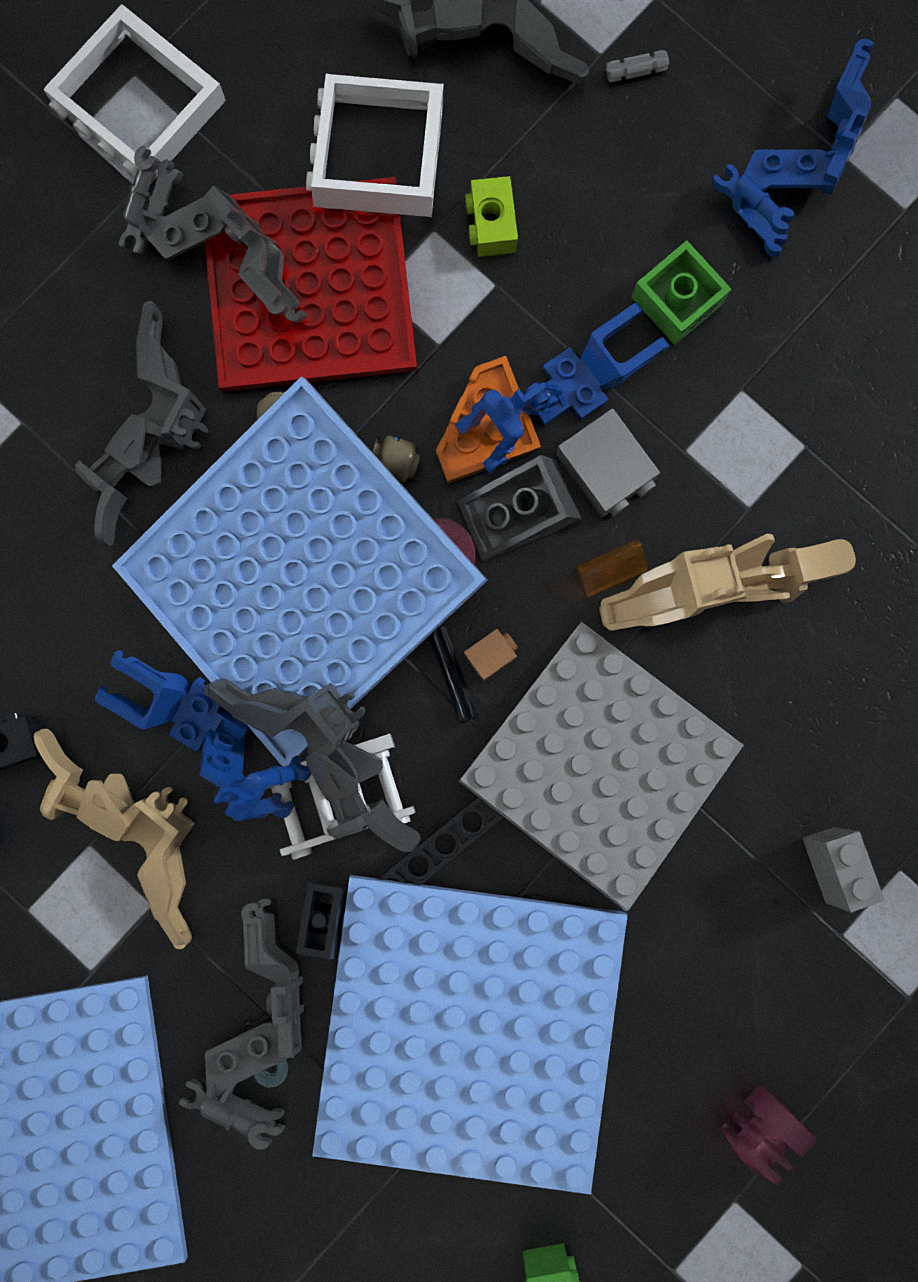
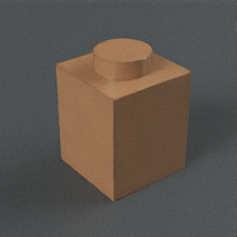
[464,629,518,682]

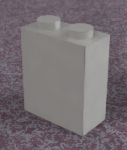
[556,408,660,517]
[802,827,885,912]

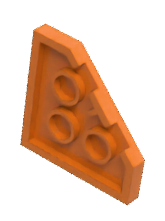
[436,356,541,484]

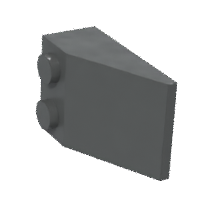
[457,455,582,561]

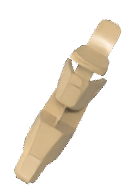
[599,534,856,630]
[34,729,195,949]

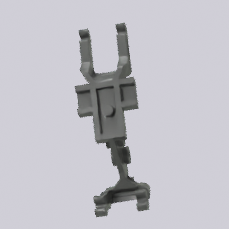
[119,146,307,323]
[179,898,304,1150]

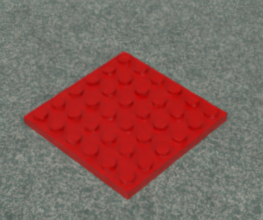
[205,177,417,392]

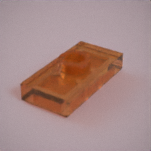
[576,539,648,597]

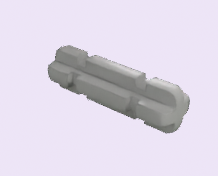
[605,50,669,82]

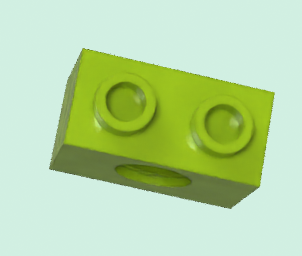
[465,176,518,257]

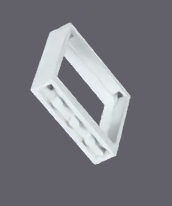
[44,4,226,183]
[306,74,443,217]

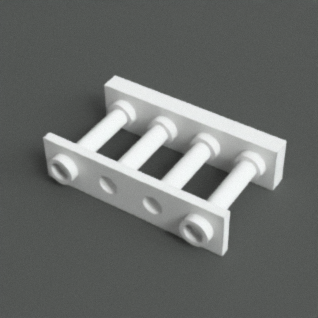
[267,734,416,860]

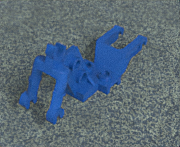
[712,39,874,257]
[455,302,670,474]
[95,650,311,822]

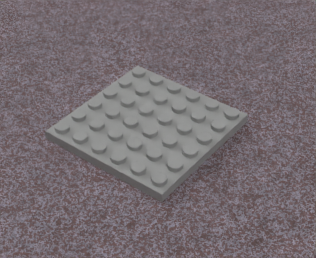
[459,622,744,911]

